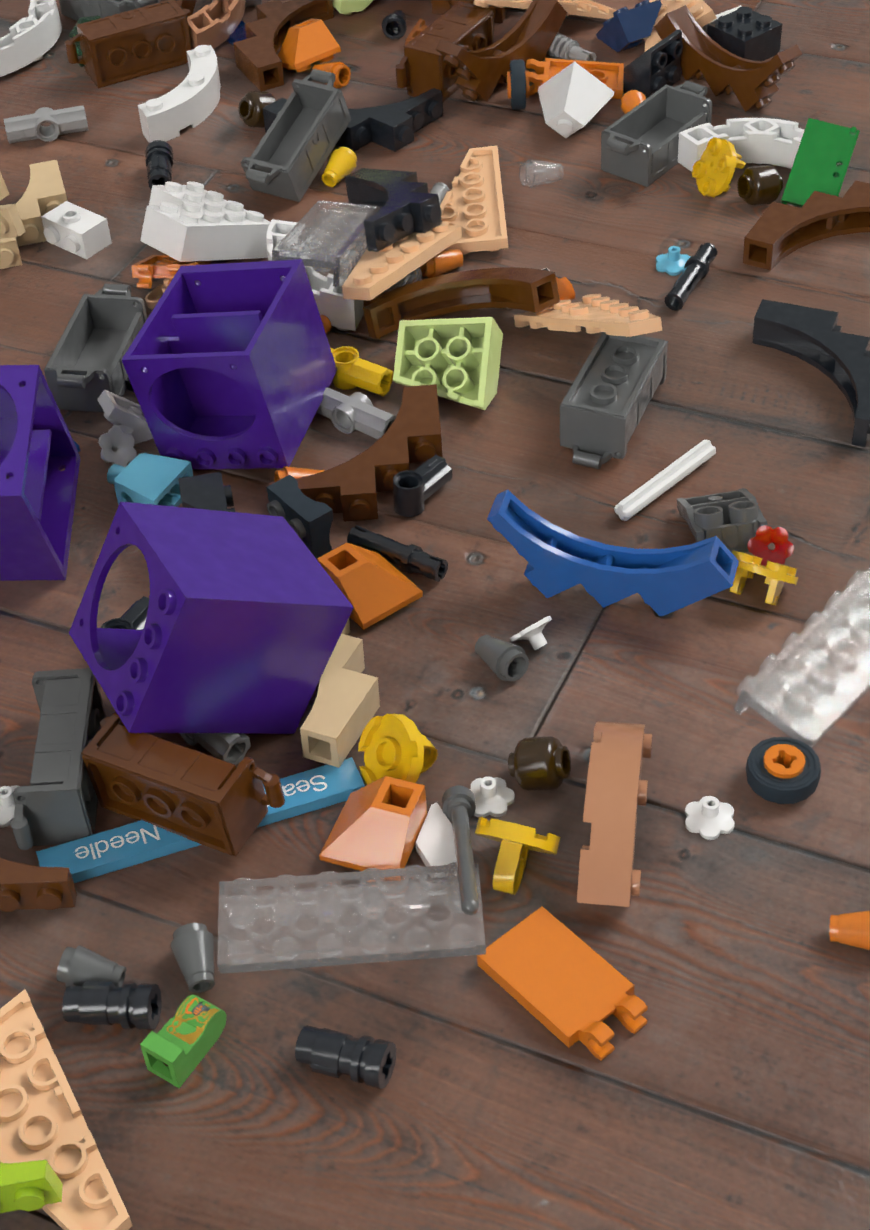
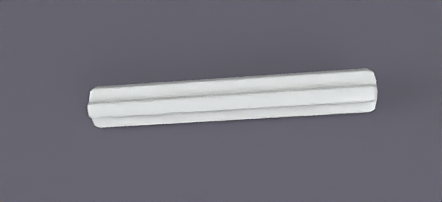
[614,440,716,521]

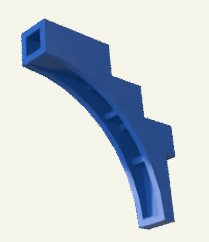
[487,489,739,617]

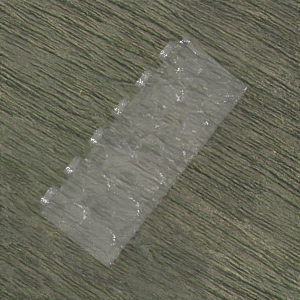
[272,201,381,287]
[734,567,870,748]
[217,862,486,974]

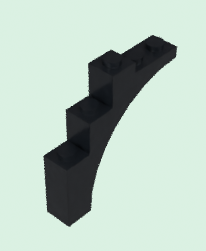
[262,88,443,152]
[345,168,442,252]
[752,299,870,447]

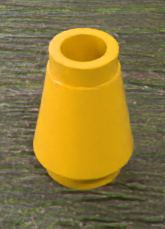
[321,147,357,187]

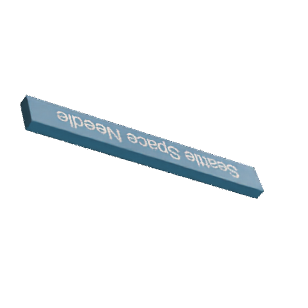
[36,757,365,883]

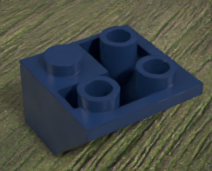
[596,0,662,53]

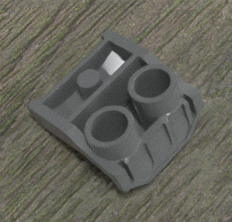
[677,488,767,553]

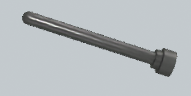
[442,785,479,915]

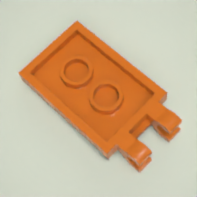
[526,58,624,99]
[132,255,211,289]
[477,906,648,1061]

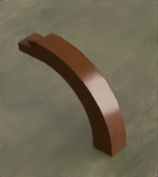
[363,267,560,339]

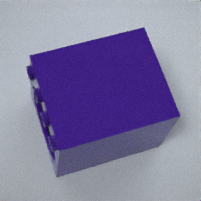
[122,259,337,469]
[0,365,80,581]
[69,502,354,734]

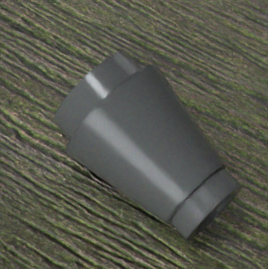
[475,635,529,681]
[170,923,215,993]
[56,945,127,988]

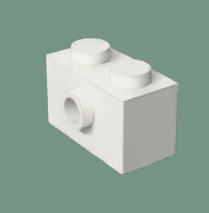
[41,201,112,259]

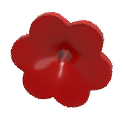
[747,525,794,567]

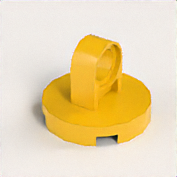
[358,714,438,785]
[475,817,561,895]

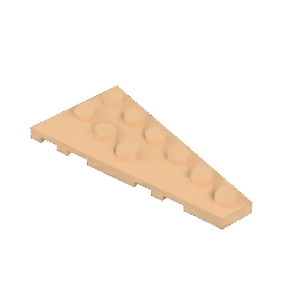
[473,0,616,19]
[440,146,508,255]
[342,221,462,301]
[514,294,663,337]
[0,989,132,1230]

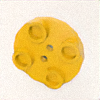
[692,137,746,197]
[730,550,798,606]

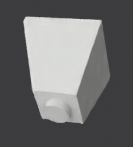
[538,61,614,138]

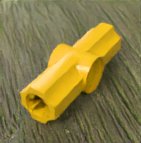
[331,346,393,397]

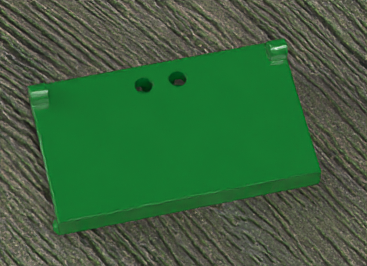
[781,118,860,207]

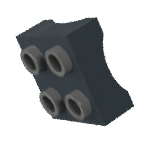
[267,475,334,559]

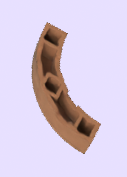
[187,0,246,50]
[577,721,652,907]

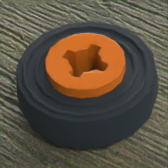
[507,59,529,110]
[746,737,821,804]

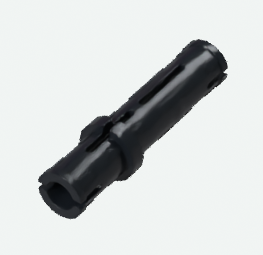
[665,242,717,311]
[347,525,448,582]

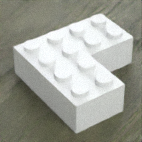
[140,181,270,262]

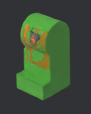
[140,994,227,1088]

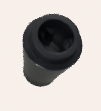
[382,10,407,39]

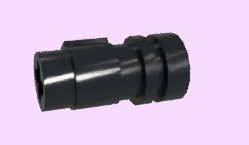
[145,140,173,190]
[62,981,162,1030]
[295,1025,396,1089]

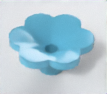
[656,246,690,276]

